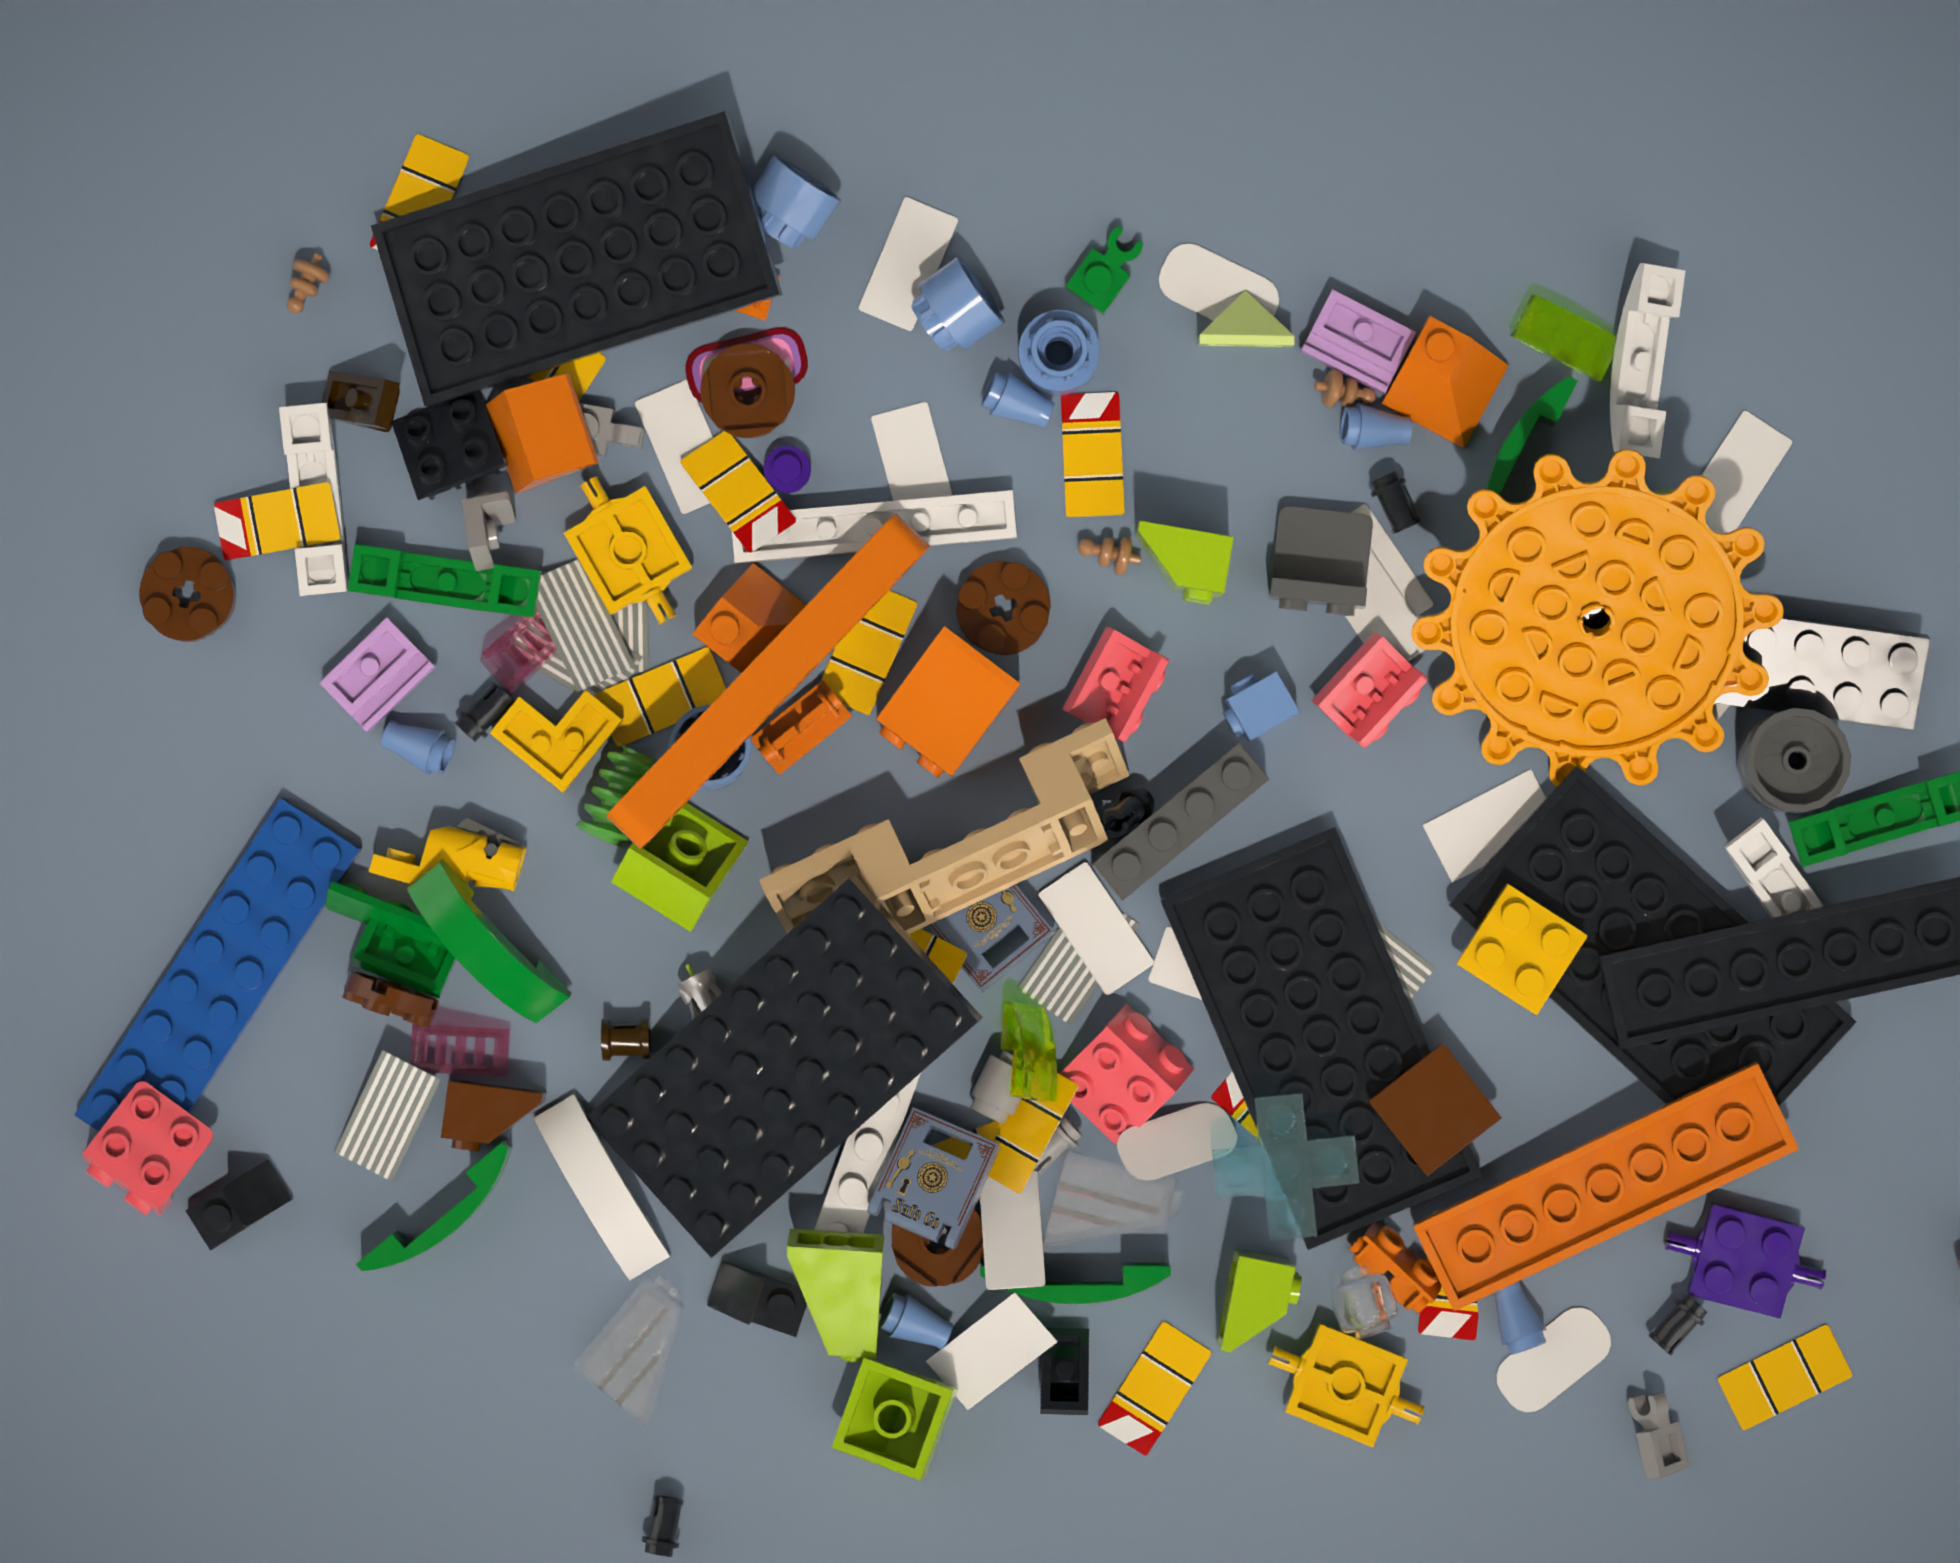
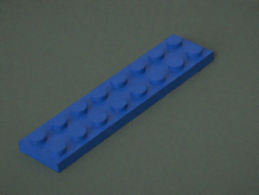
[74,798,362,1131]

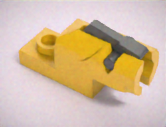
[369,818,526,891]

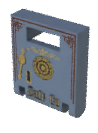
[928,884,1055,993]
[867,1107,1001,1250]

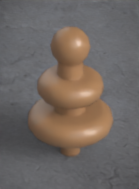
[287,253,330,314]
[1314,369,1376,408]
[1078,537,1141,576]

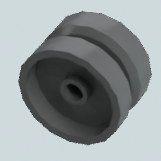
[1737,708,1851,813]

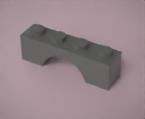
[1092,743,1269,901]

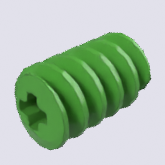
[576,743,658,848]

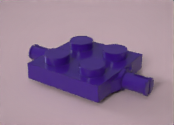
[1665,1202,1826,1319]

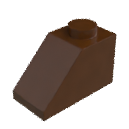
[441,1079,546,1151]

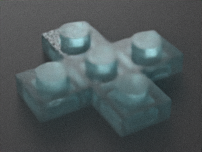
[1212,1093,1359,1241]

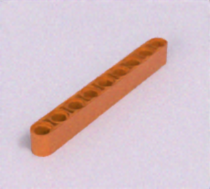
[606,513,931,850]

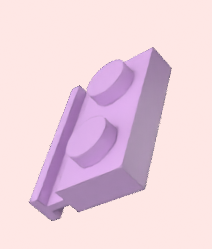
[1300,289,1416,395]
[319,617,436,733]

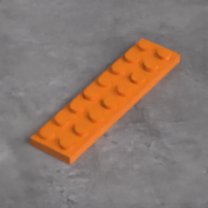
[1413,1062,1799,1311]

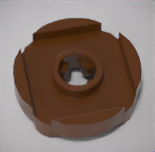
[700,343,795,439]
[139,547,236,642]
[956,561,1051,656]
[342,971,440,1028]
[891,1209,984,1287]

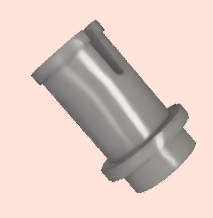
[1035,1115,1083,1175]

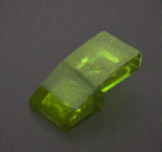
[1510,294,1617,382]
[1000,1002,1057,1102]

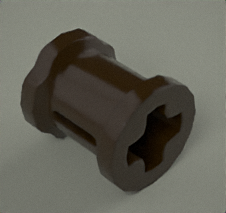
[601,1018,651,1061]

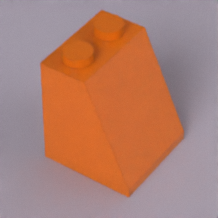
[876,626,1021,779]

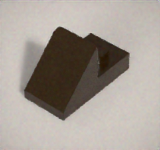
[322,370,400,433]

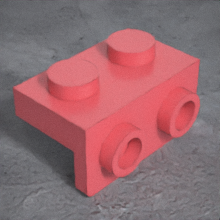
[1062,626,1169,742]
[1311,632,1428,748]

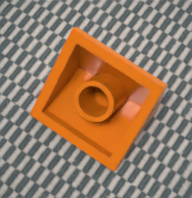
[486,373,599,494]

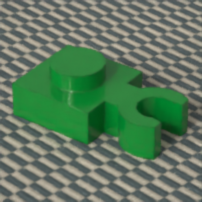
[1065,226,1143,315]

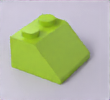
[1135,521,1234,605]
[611,803,749,932]
[1216,1249,1302,1352]
[831,1357,958,1481]

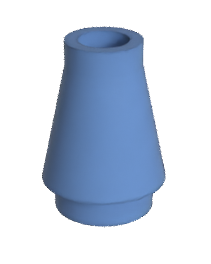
[981,371,1055,428]
[1340,403,1412,450]
[381,721,455,775]
[1493,1281,1547,1355]
[879,1293,953,1349]

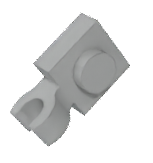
[579,403,645,457]
[1628,1392,1690,1480]

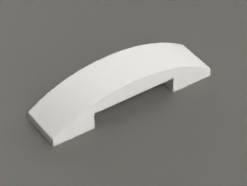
[1610,263,1686,458]
[279,403,348,596]
[1724,818,1824,918]
[534,1094,671,1281]

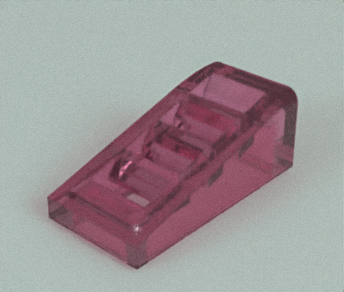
[480,608,558,694]
[410,1024,510,1076]

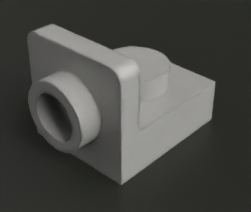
[461,492,516,571]

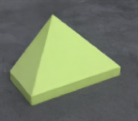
[1198,290,1295,347]

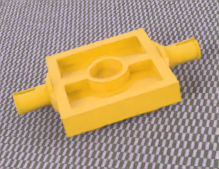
[564,476,693,625]
[1268,1323,1425,1448]

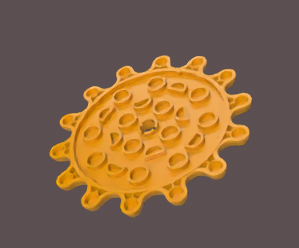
[1411,449,1784,786]

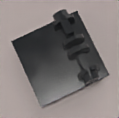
[391,391,508,501]

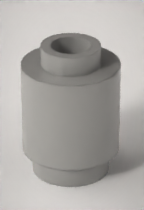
[970,1050,1033,1124]

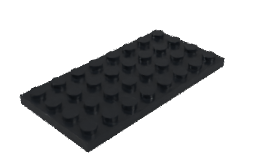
[371,111,783,407]
[1448,766,1856,1107]
[1160,827,1483,1250]
[586,874,983,1258]

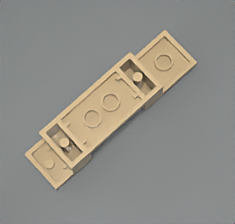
[759,718,1130,934]

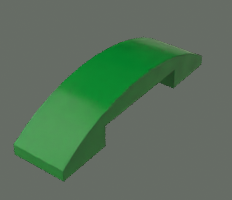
[1479,376,1578,534]
[347,544,542,618]
[1788,771,1960,868]
[407,859,572,1023]
[356,1140,512,1271]
[980,1262,1171,1304]

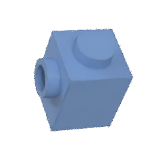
[1223,671,1300,742]

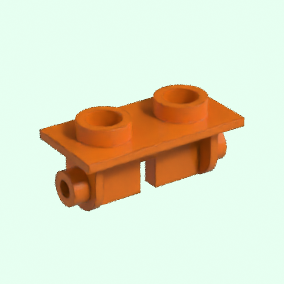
[751,680,853,776]
[1348,1221,1442,1314]

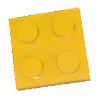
[1455,884,1588,1015]

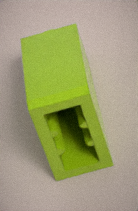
[787,1228,884,1362]

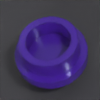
[764,446,811,493]

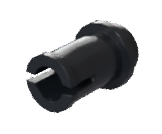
[1370,471,1421,534]
[455,681,515,742]
[1101,787,1155,838]
[1648,1293,1708,1355]
[642,1495,684,1557]

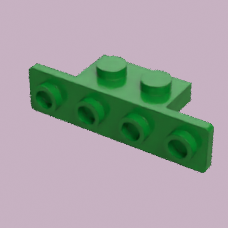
[325,882,457,999]

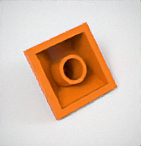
[1381,316,1509,449]
[692,563,806,673]

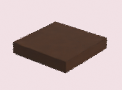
[1368,1043,1502,1177]

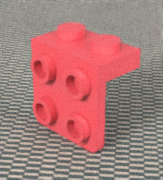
[1059,1003,1195,1144]
[82,1081,213,1217]

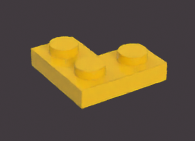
[490,690,623,793]

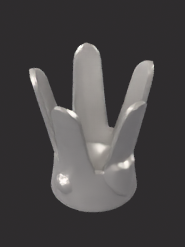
[677,964,722,1020]

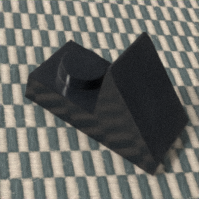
[185,1160,293,1251]
[707,1261,807,1337]
[1040,1327,1089,1415]

